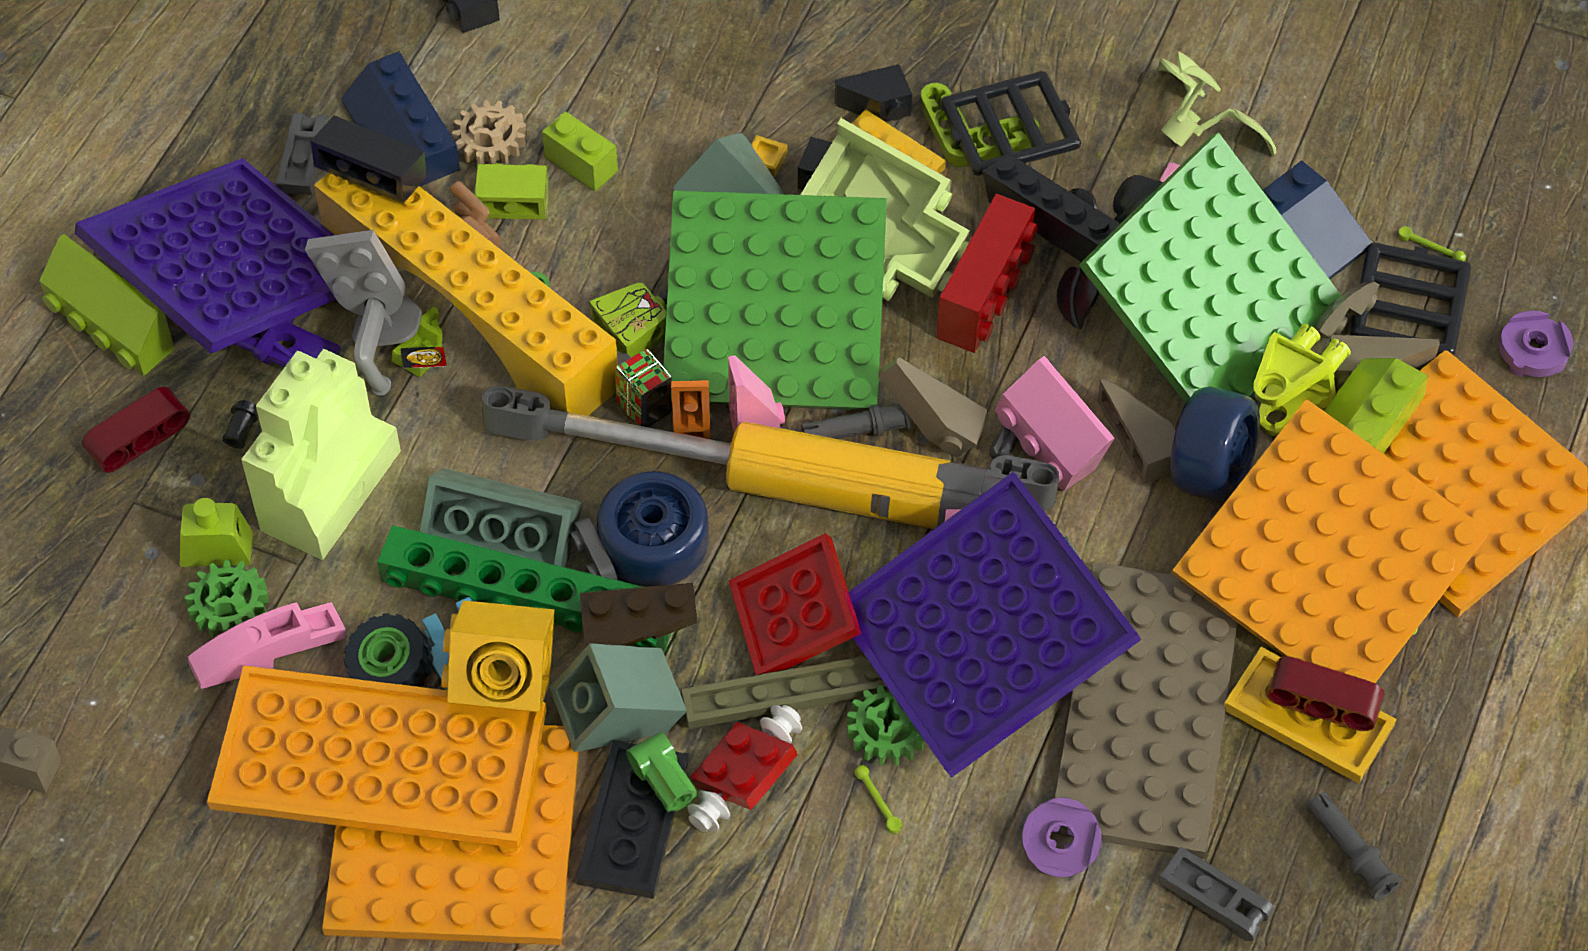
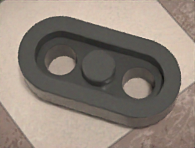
[569,517,618,580]

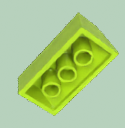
[39,234,175,376]
[1324,358,1428,454]

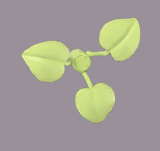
[1157,51,1276,157]

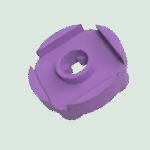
[1499,311,1573,377]
[1022,798,1101,877]

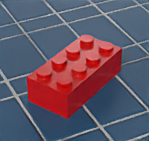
[936,194,1038,353]

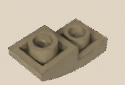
[1314,281,1380,338]

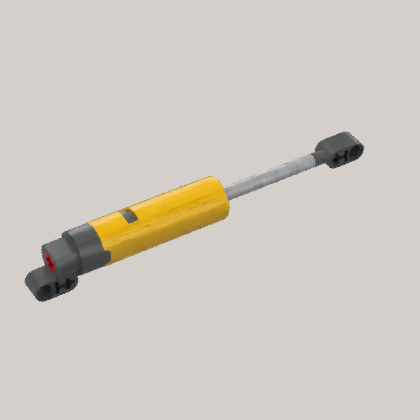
[482,386,1059,529]

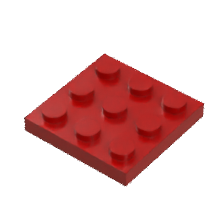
[728,533,862,675]

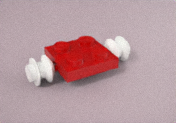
[687,705,802,832]

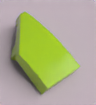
[392,306,443,377]

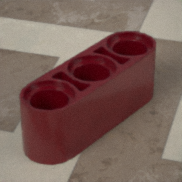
[82,386,190,473]
[1266,656,1385,731]

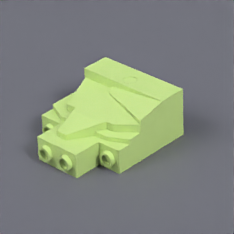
[800,118,970,301]
[241,349,401,561]

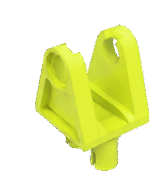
[1254,324,1351,436]

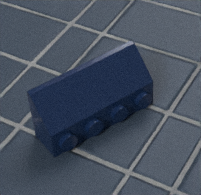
[341,51,460,187]

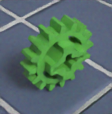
[185,560,269,637]
[847,685,925,766]

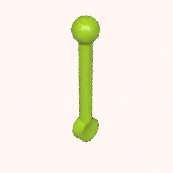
[1398,226,1466,261]
[854,765,902,834]

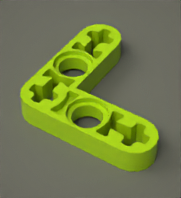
[920,83,1039,167]

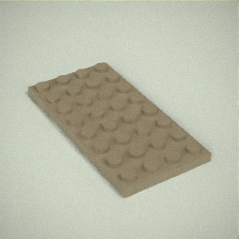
[1051,562,1237,859]

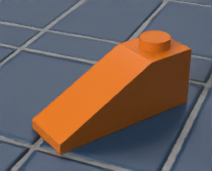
[671,380,711,439]

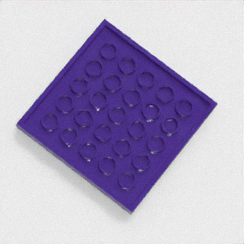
[75,158,336,354]
[849,471,1142,778]

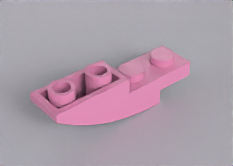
[188,602,346,689]

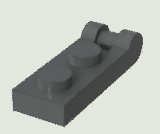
[276,113,329,195]
[1158,847,1274,942]

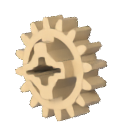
[452,100,527,166]

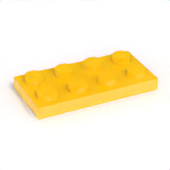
[1224,647,1397,784]

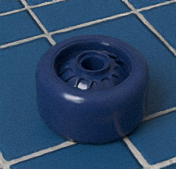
[1170,386,1260,502]
[597,471,709,587]

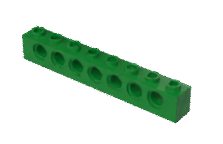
[377,525,672,651]

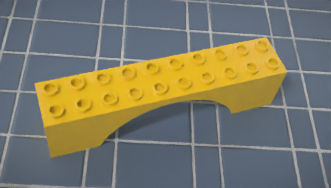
[314,173,618,416]

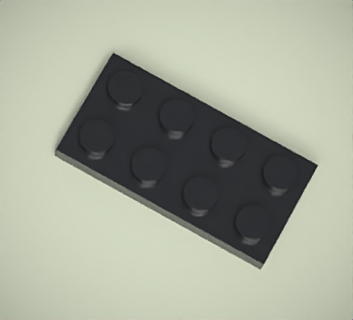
[576,740,689,899]

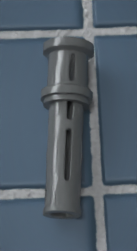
[801,403,913,439]
[1307,792,1402,901]

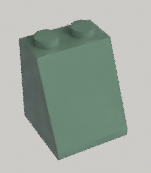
[549,644,687,752]

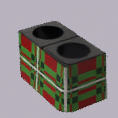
[615,349,672,427]

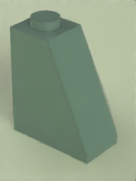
[673,132,785,194]

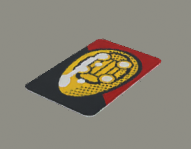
[401,347,446,368]

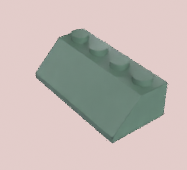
[420,468,582,567]

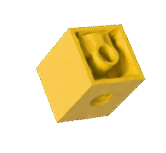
[442,600,554,712]

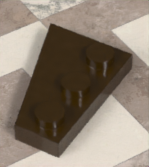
[580,583,697,648]

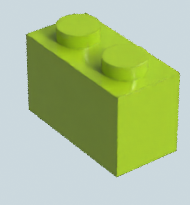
[542,111,618,192]
[475,163,549,220]

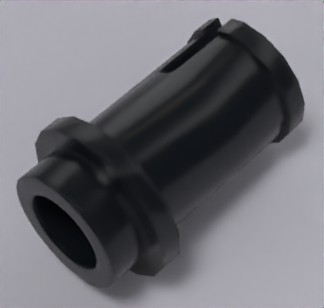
[222,400,259,449]

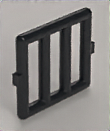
[940,71,1081,176]
[1350,242,1471,356]

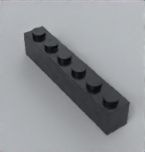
[982,153,1120,262]

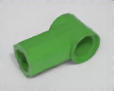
[626,732,697,812]

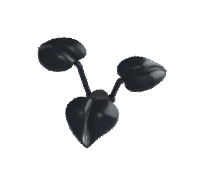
[1057,175,1163,329]

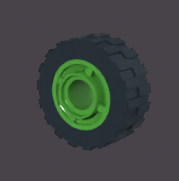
[344,613,433,687]

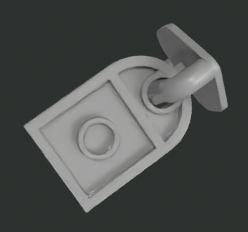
[305,230,422,396]

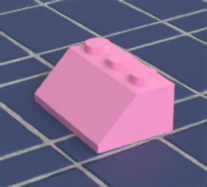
[994,356,1114,492]

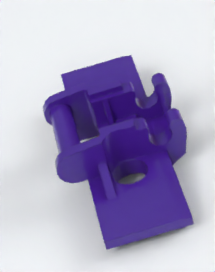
[234,317,341,367]

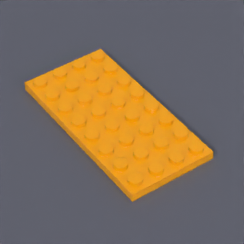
[207,665,547,848]

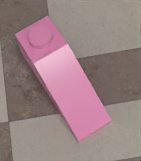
[728,355,785,433]

